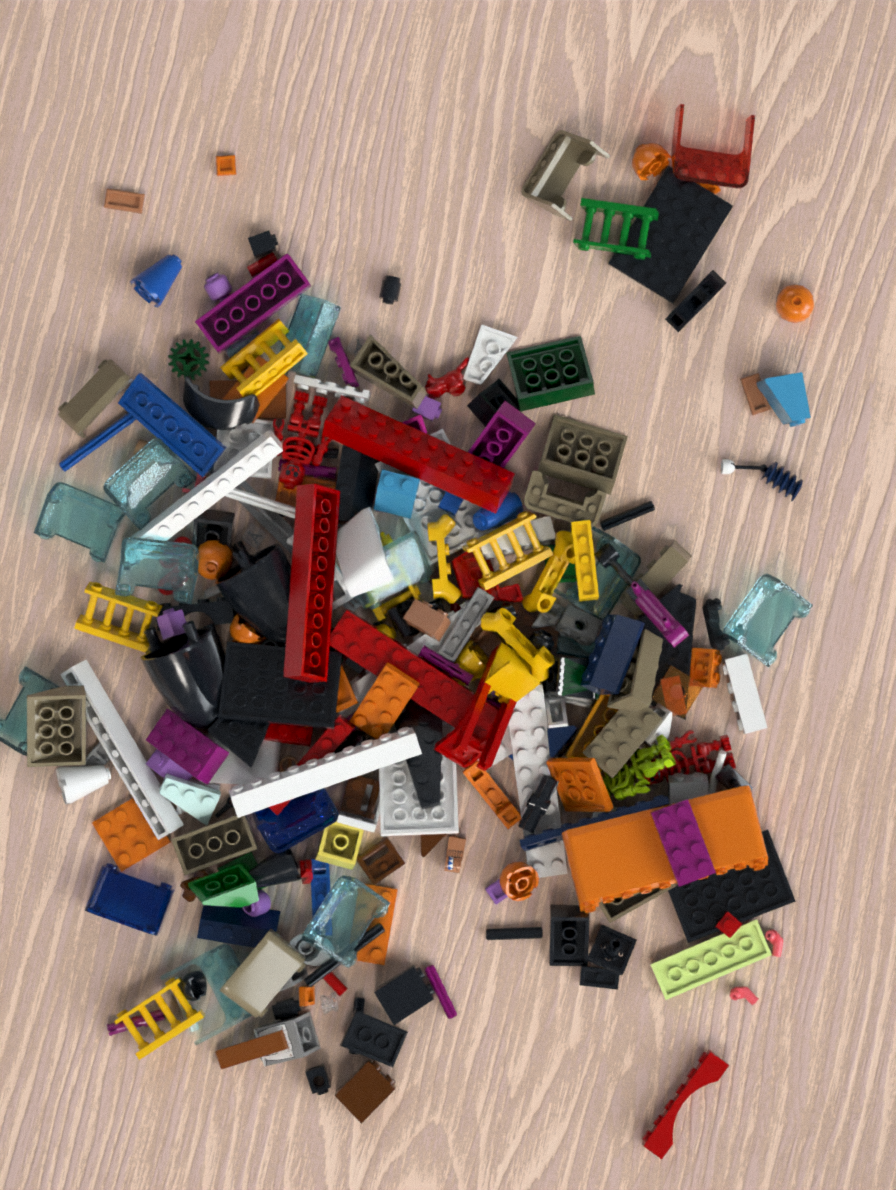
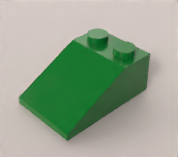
[188,863,259,907]

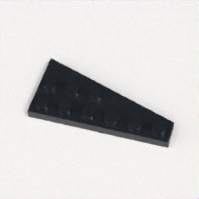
[650,592,696,720]
[207,645,286,769]
[394,699,442,810]

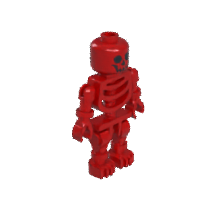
[273,391,332,490]
[638,730,736,786]

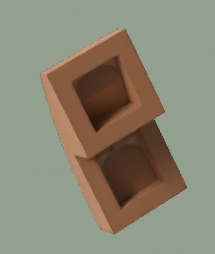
[470,624,506,656]

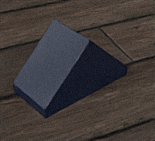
[547,725,578,758]

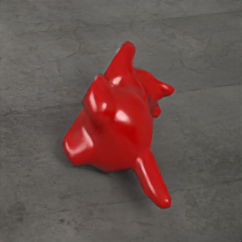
[425,357,469,399]

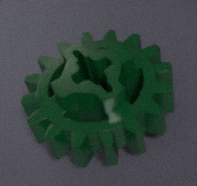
[168,339,210,380]

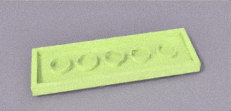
[650,919,772,1000]

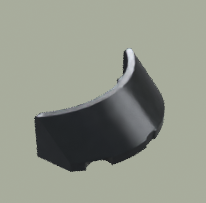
[183,376,260,430]

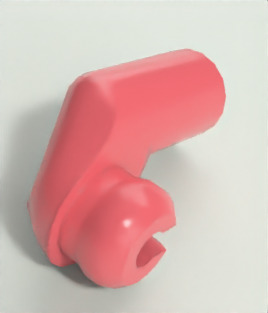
[765,929,783,957]
[730,986,759,1005]

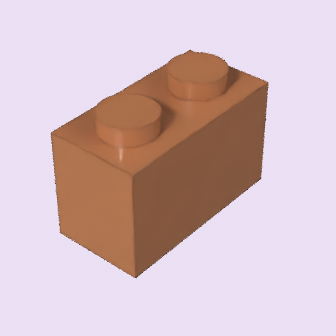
[403,599,451,641]

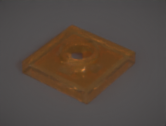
[652,666,704,718]

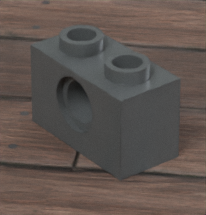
[555,604,602,646]

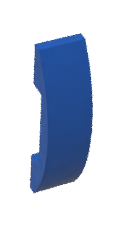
[311,859,332,936]

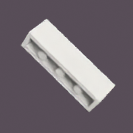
[474,516,555,560]
[721,654,767,734]

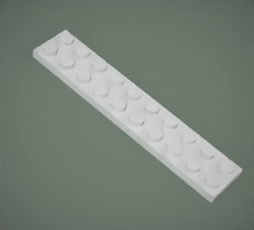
[508,684,568,878]

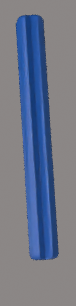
[59,412,137,471]

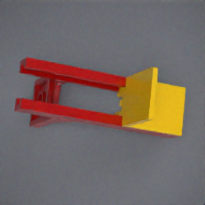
[434,643,540,771]

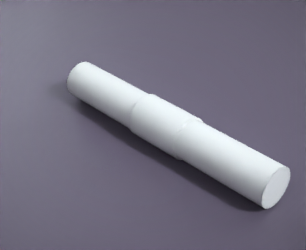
[709,750,726,794]

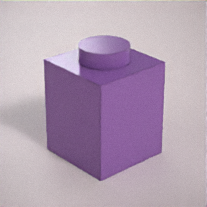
[412,396,443,422]
[156,608,186,640]

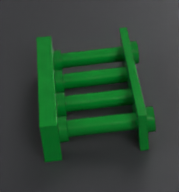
[573,198,659,260]

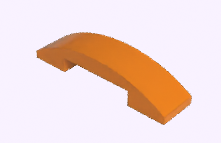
[462,760,521,829]

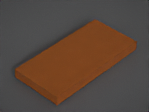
[209,380,286,419]

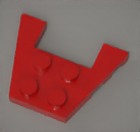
[451,552,523,602]

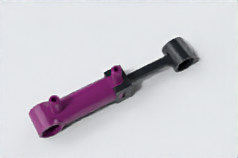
[594,542,689,647]

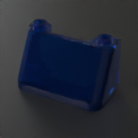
[252,787,339,853]
[85,863,175,936]

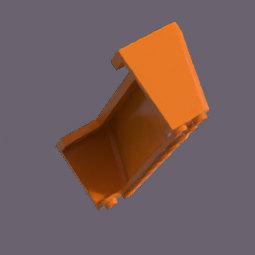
[562,786,768,913]

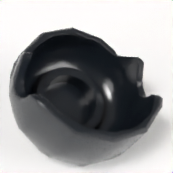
[181,971,207,1001]

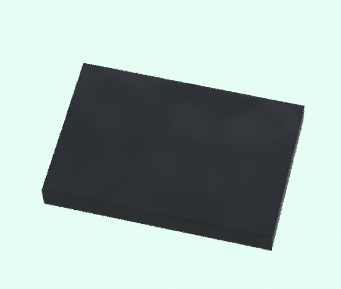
[340,1010,408,1068]

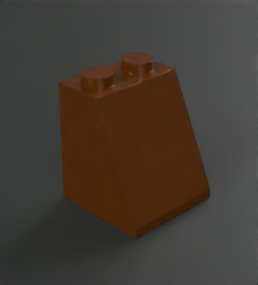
[335,1059,396,1124]

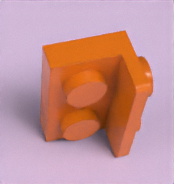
[689,647,722,688]

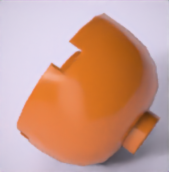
[632,143,671,181]
[775,284,814,323]
[194,540,233,580]
[229,614,266,645]
[499,861,539,901]

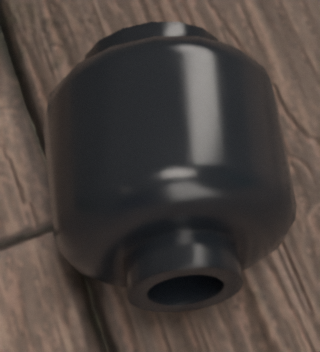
[528,629,554,651]

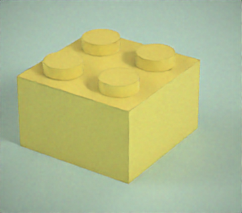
[315,818,364,870]

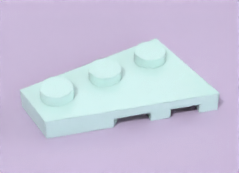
[159,774,221,826]

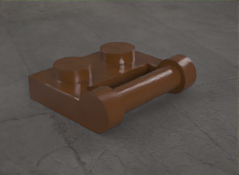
[340,776,380,820]
[356,836,405,885]

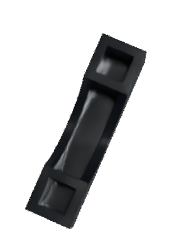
[156,597,235,631]

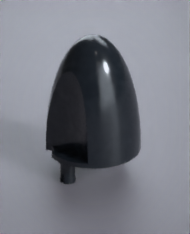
[215,540,291,644]
[141,621,223,729]

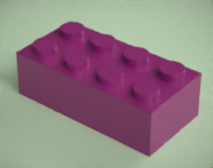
[468,401,536,468]
[146,708,229,785]
[650,799,716,887]

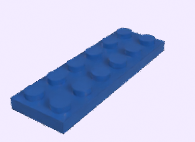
[118,373,227,477]

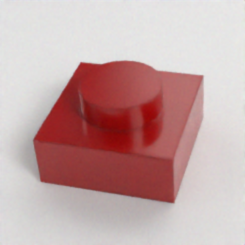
[715,911,742,938]

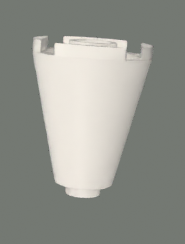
[56,765,111,805]

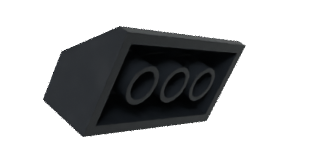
[335,445,380,522]

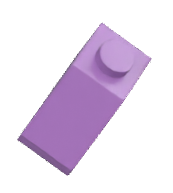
[146,749,192,781]

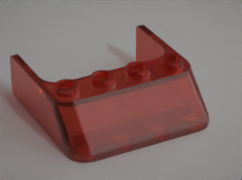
[671,104,755,189]

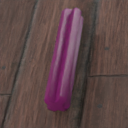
[425,965,457,1019]

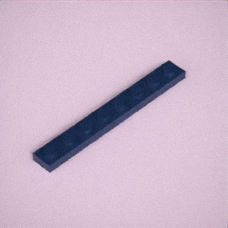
[519,795,671,851]

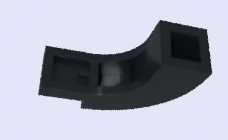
[665,270,726,332]

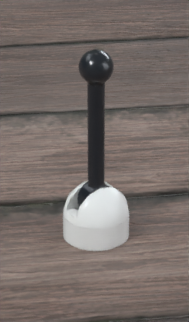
[721,459,767,474]

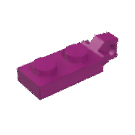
[328,337,360,388]

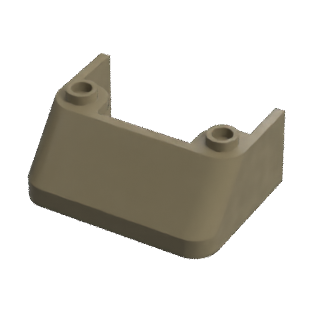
[521,130,610,221]
[58,359,133,438]

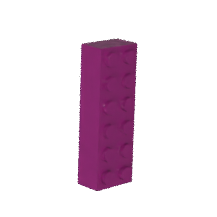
[195,253,311,354]

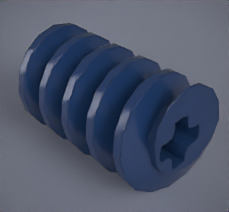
[760,462,803,502]

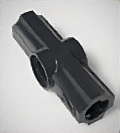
[518,774,559,833]

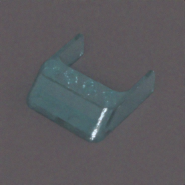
[160,944,252,1045]

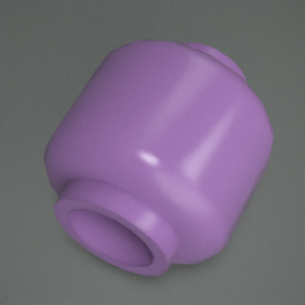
[204,272,232,302]
[242,889,271,917]

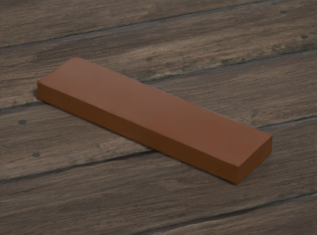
[215,1030,289,1070]

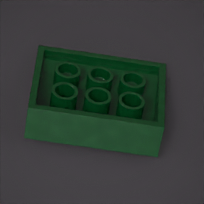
[506,336,595,412]

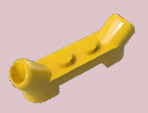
[427,514,461,604]
[522,530,575,613]
[481,608,555,682]

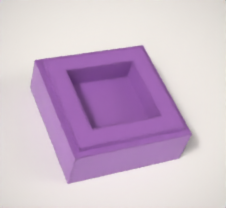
[485,879,508,904]

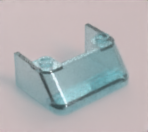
[553,526,641,621]

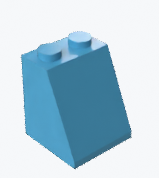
[756,372,811,427]
[374,470,420,519]

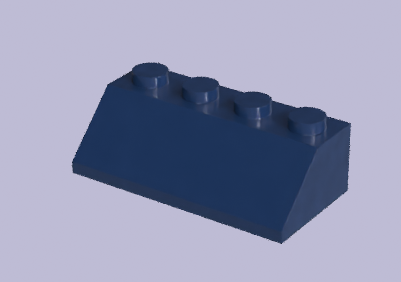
[580,614,645,695]
[197,905,281,948]

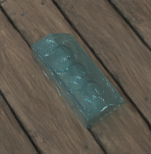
[280,294,341,379]

